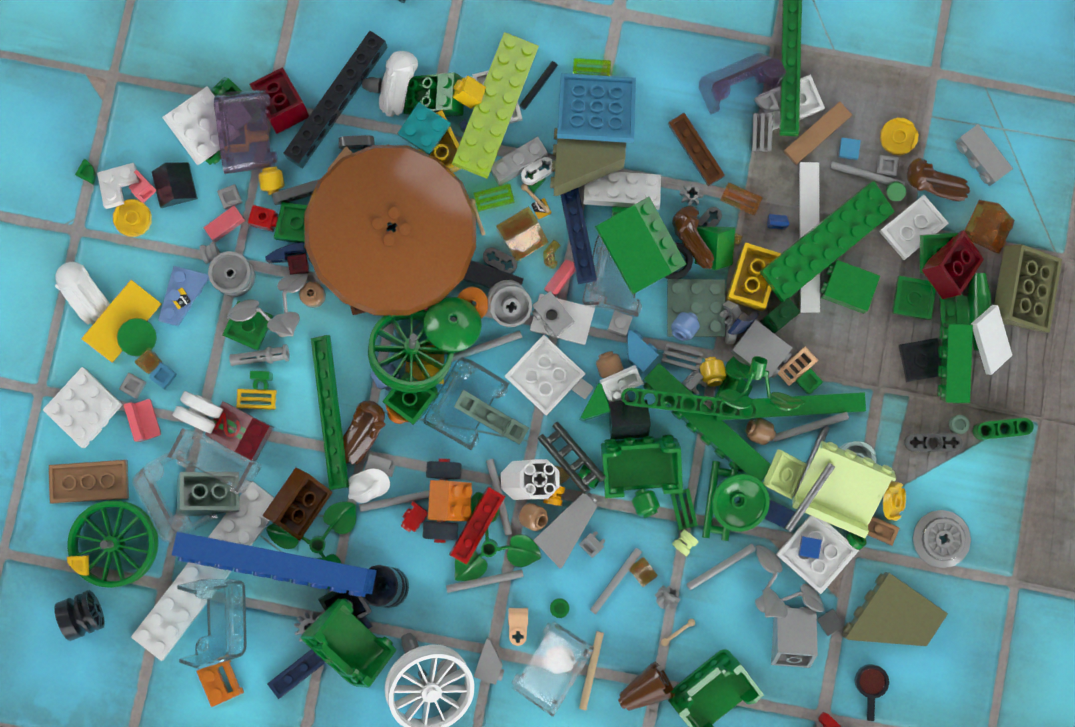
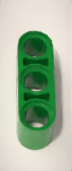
[972,418,1034,440]

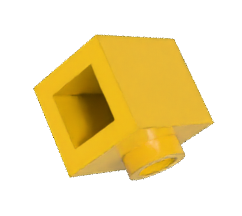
[453,75,486,109]

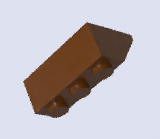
[262,467,333,541]

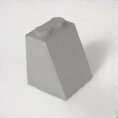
[771,605,818,668]

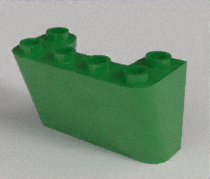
[601,435,683,498]

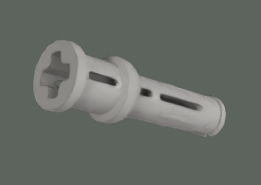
[229,344,290,366]

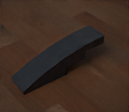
[463,261,524,289]

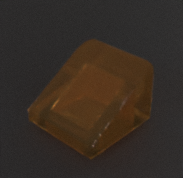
[134,350,162,374]
[629,557,658,587]

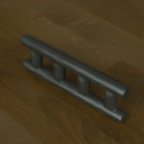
[538,422,606,494]

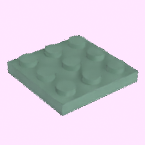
[667,279,725,337]

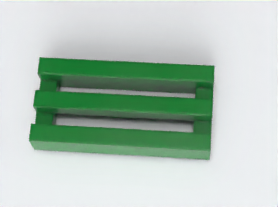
[670,488,698,530]

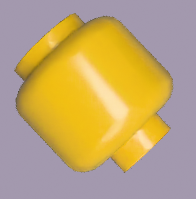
[258,166,285,195]
[700,357,726,387]

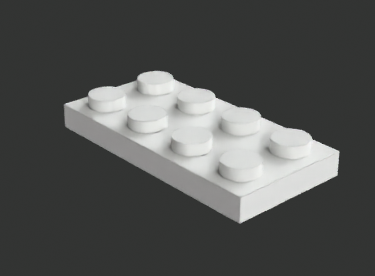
[583,172,661,210]

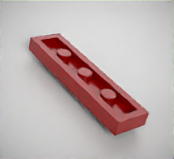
[449,487,506,565]

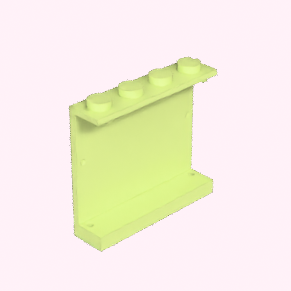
[793,441,896,538]

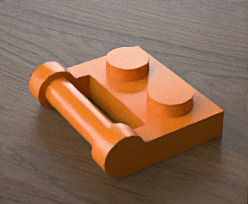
[196,656,244,707]

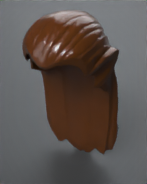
[907,158,970,201]
[672,206,714,269]
[343,400,386,465]

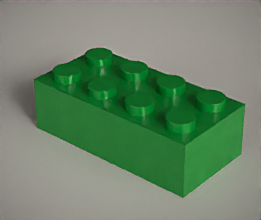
[937,323,973,403]

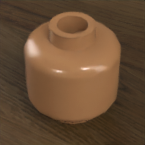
[299,282,326,308]
[596,351,623,378]
[745,418,776,445]
[519,503,548,531]

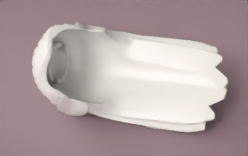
[379,51,418,117]
[55,262,110,325]

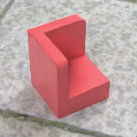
[129,169,157,203]

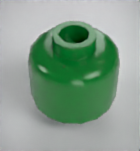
[631,488,660,518]

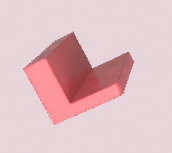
[124,399,161,442]

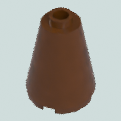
[618,661,675,711]

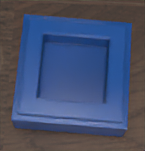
[798,536,822,559]

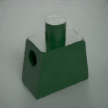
[760,298,801,334]

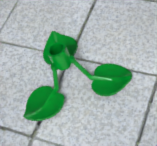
[719,356,806,411]
[455,492,541,581]
[266,501,356,589]

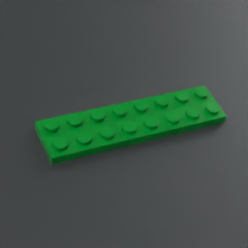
[760,181,895,302]

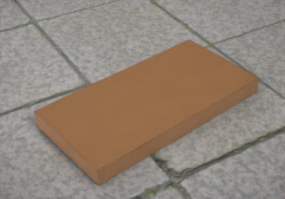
[49,460,129,504]

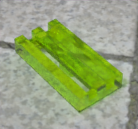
[573,58,611,76]
[474,184,515,212]

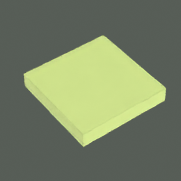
[763,449,807,499]

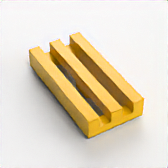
[236,389,277,410]

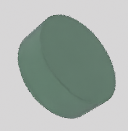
[948,415,970,434]

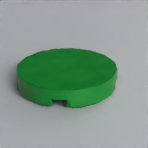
[117,318,157,356]

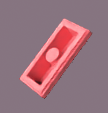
[203,205,246,242]
[544,260,575,297]

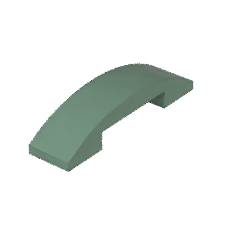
[453,390,529,445]

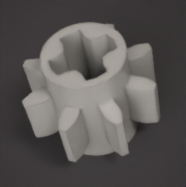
[679,182,704,206]
[655,585,680,610]

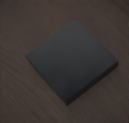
[899,338,942,382]

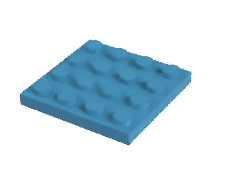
[557,73,636,143]

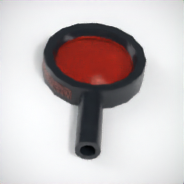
[855,664,889,721]

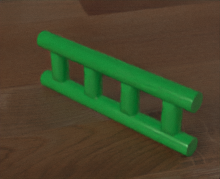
[702,461,738,541]

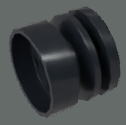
[362,565,409,608]
[54,590,105,641]

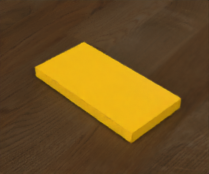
[81,280,162,363]

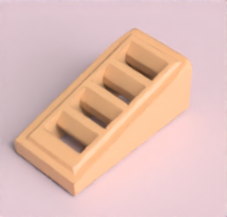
[778,346,818,386]

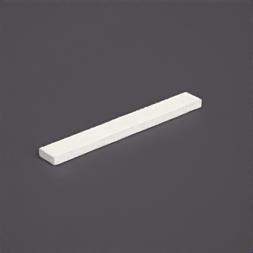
[799,162,820,313]

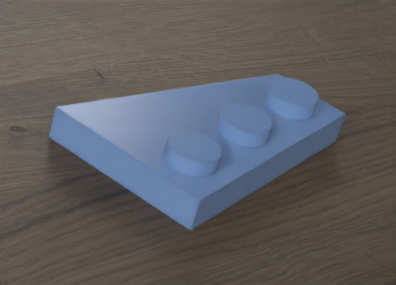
[158,266,209,326]

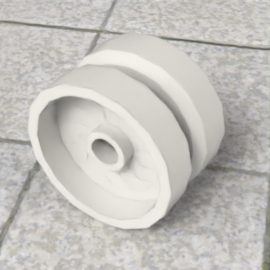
[172,391,223,433]

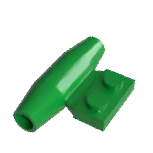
[939,273,992,351]

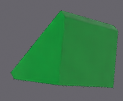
[694,226,735,270]
[382,372,437,425]
[579,383,610,421]

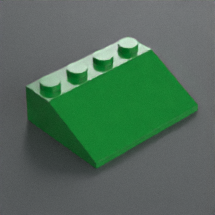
[595,197,686,295]

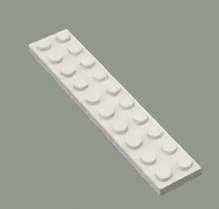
[131,481,274,661]

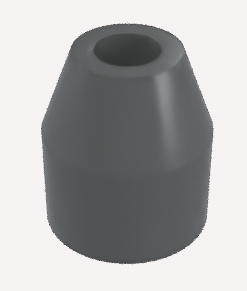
[362,77,382,93]
[401,633,419,653]

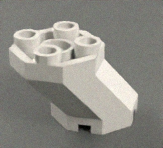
[501,459,560,500]

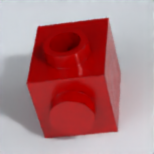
[248,205,278,232]

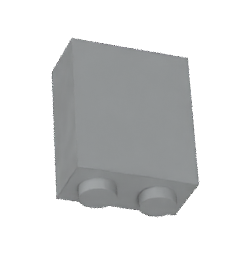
[730,320,792,378]

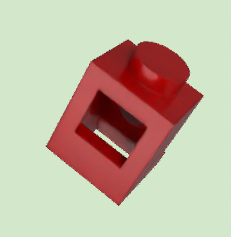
[400,501,428,533]

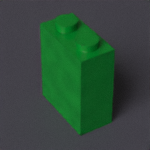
[820,260,880,314]

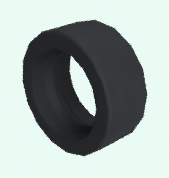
[665,242,693,279]

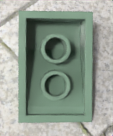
[177,472,240,516]

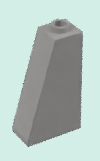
[533,492,597,569]

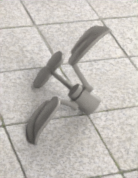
[227,273,309,337]
[755,545,825,618]

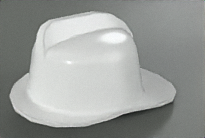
[348,468,390,503]

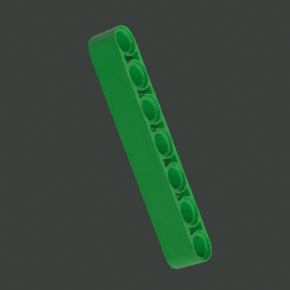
[621,388,757,419]

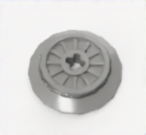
[913,510,971,568]

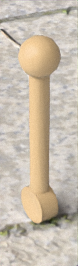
[521,183,550,213]
[470,198,486,236]
[661,619,695,646]

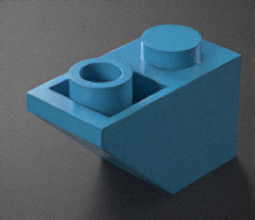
[626,330,658,373]

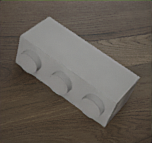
[955,124,1013,186]
[490,137,548,187]

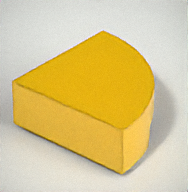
[67,555,89,575]

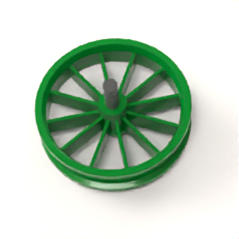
[368,309,454,393]
[67,501,159,588]

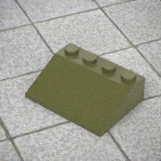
[994,244,1062,333]

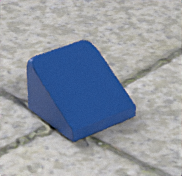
[767,214,789,230]

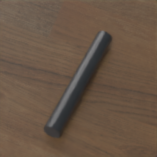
[519,61,558,110]

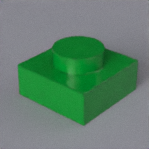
[795,368,823,395]

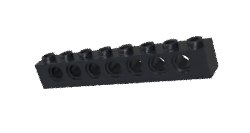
[283,31,388,169]

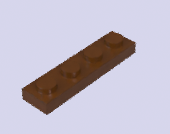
[668,113,725,187]

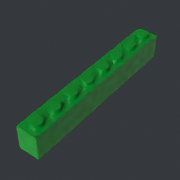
[643,363,771,482]

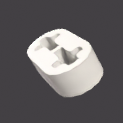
[521,157,552,185]

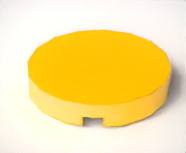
[880,117,919,156]
[113,199,152,237]
[883,481,906,521]

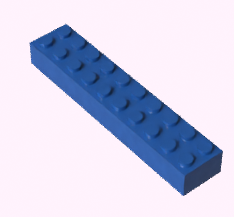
[172,532,377,597]

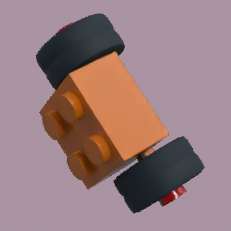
[423,458,472,543]

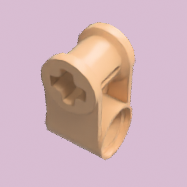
[508,608,528,646]

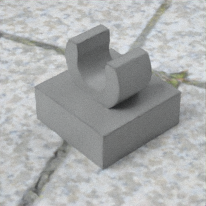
[720,300,742,326]
[682,371,706,394]
[579,531,605,558]

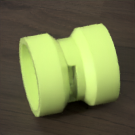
[672,529,699,557]

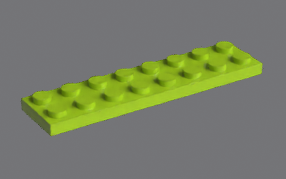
[452,32,539,179]

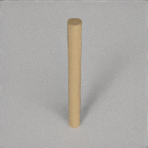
[579,631,604,710]

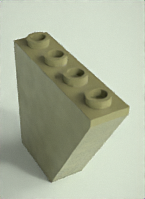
[550,128,626,196]
[842,572,948,646]

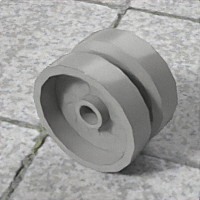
[208,251,256,297]
[487,280,532,327]

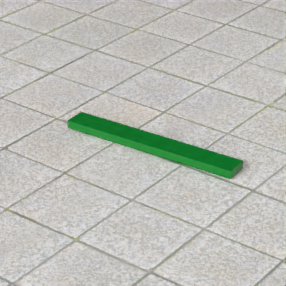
[779,0,802,136]
[311,335,349,490]
[715,392,866,420]

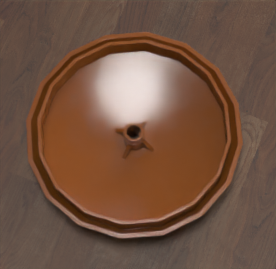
[305,145,476,315]

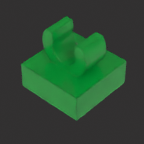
[250,371,273,390]

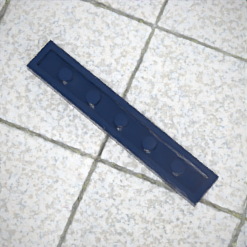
[560,188,597,285]
[267,616,373,699]

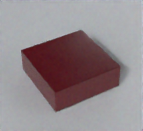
[287,253,310,275]

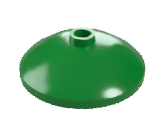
[424,297,482,352]
[712,474,770,532]

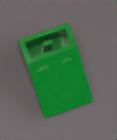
[404,72,464,117]

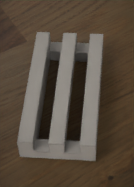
[752,113,773,152]
[661,343,703,371]

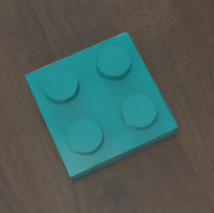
[397,102,451,155]

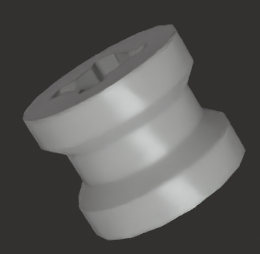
[200,241,220,264]

